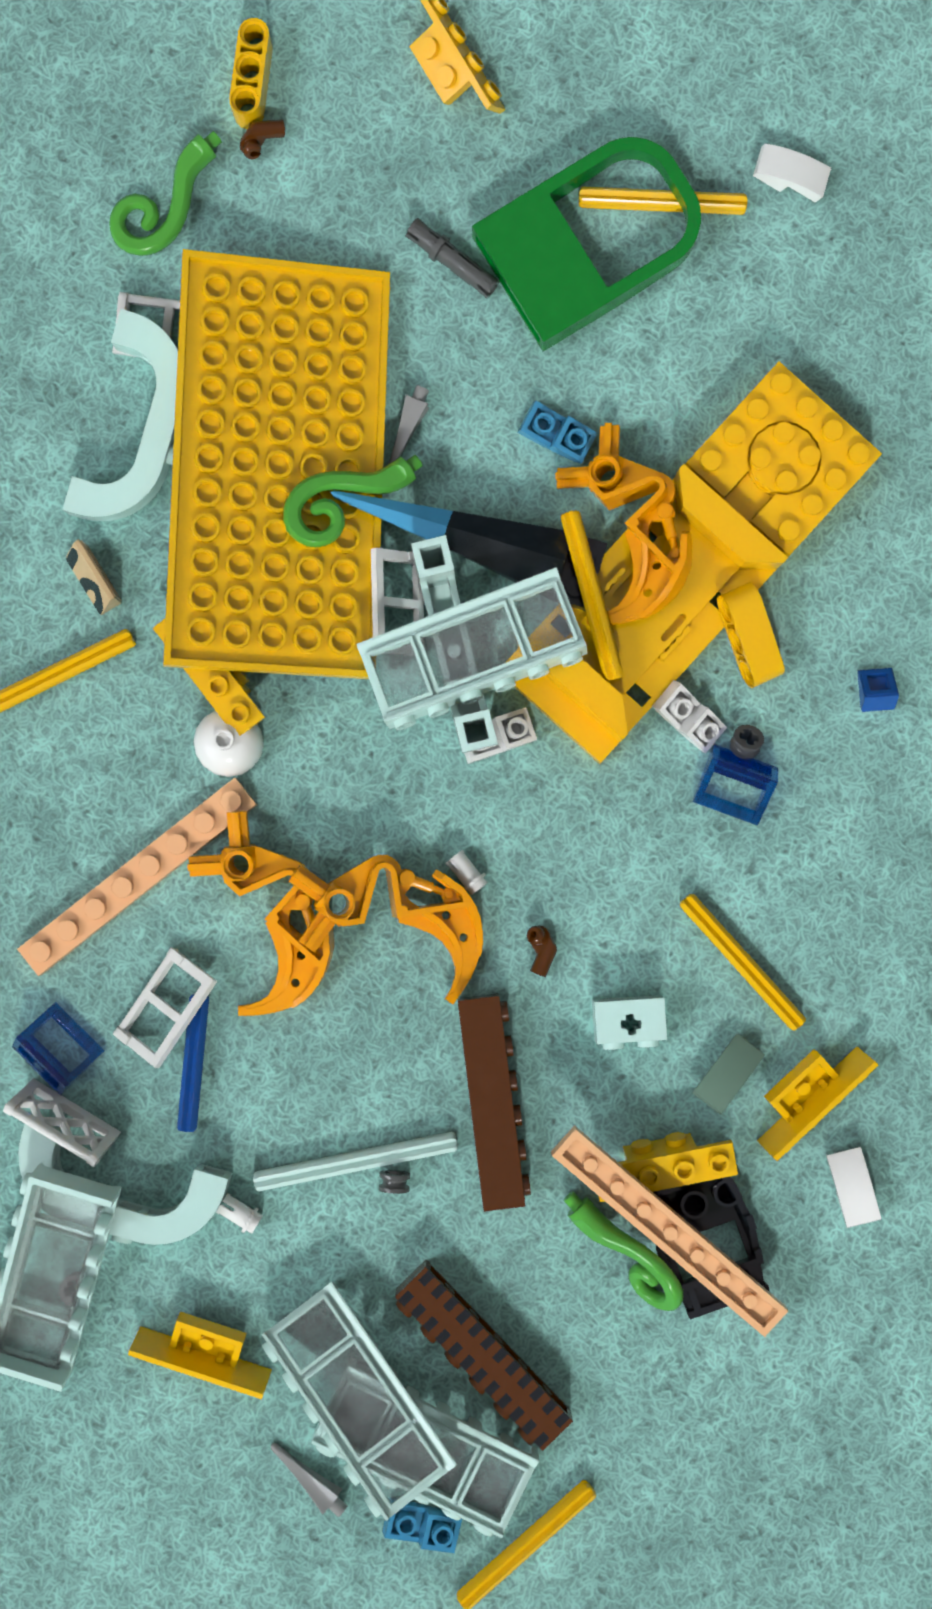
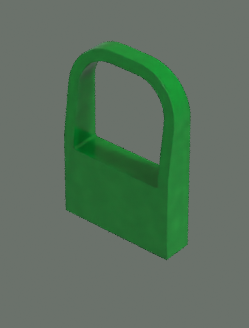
[472,137,701,352]

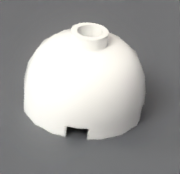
[194,711,264,777]

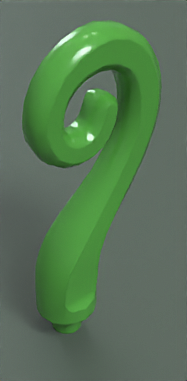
[109,131,222,256]
[283,455,423,547]
[563,1191,683,1311]

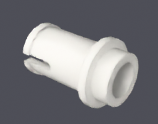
[445,850,488,896]
[216,1193,263,1234]

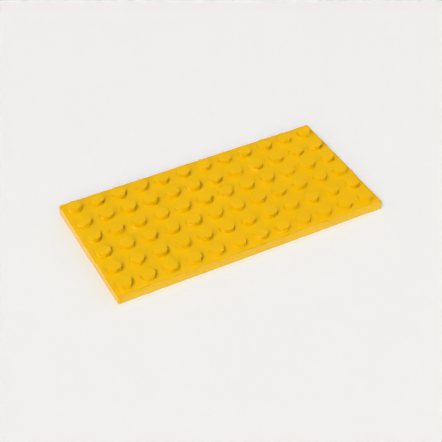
[163,249,390,679]

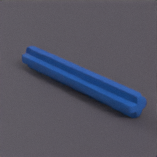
[177,994,209,1132]

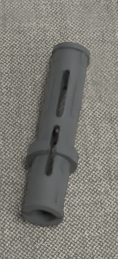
[405,218,500,299]

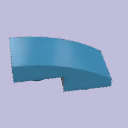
[517,401,598,464]
[382,1497,462,1553]

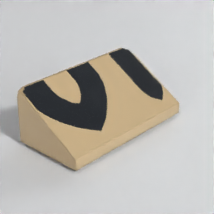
[66,539,122,615]

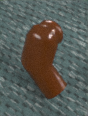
[240,119,285,160]
[526,925,557,978]

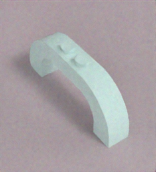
[62,309,178,521]
[411,535,498,753]
[18,1124,233,1245]

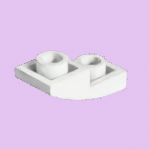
[753,144,831,202]
[652,680,727,754]
[464,707,537,764]
[826,1147,881,1228]

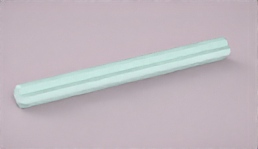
[253,1132,458,1191]

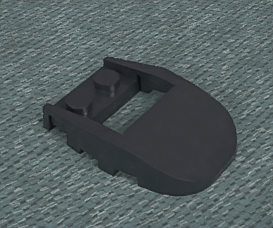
[653,1177,770,1320]

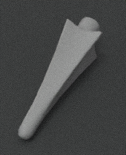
[388,385,429,464]
[271,1442,348,1517]

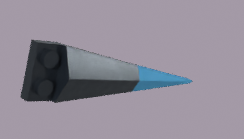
[331,490,607,611]

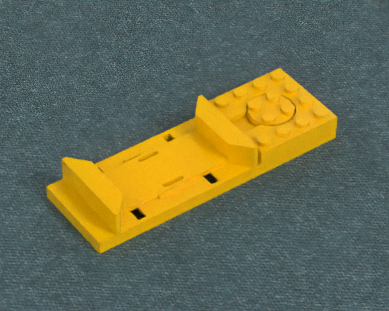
[505,361,882,764]

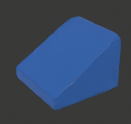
[857,668,899,712]

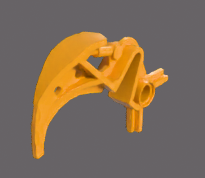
[555,423,692,626]
[187,810,335,1016]
[288,855,483,1004]

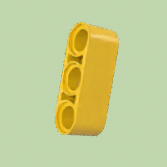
[229,18,273,129]
[717,582,785,688]

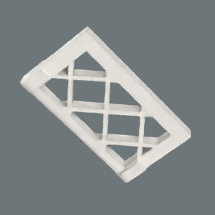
[3,1078,121,1167]

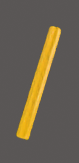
[579,186,748,215]
[561,510,624,681]
[0,629,136,713]
[680,894,806,1031]
[457,1480,596,1609]

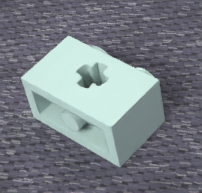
[592,995,667,1050]

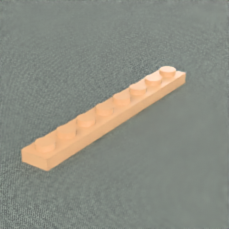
[17,778,257,976]
[551,1125,788,1337]

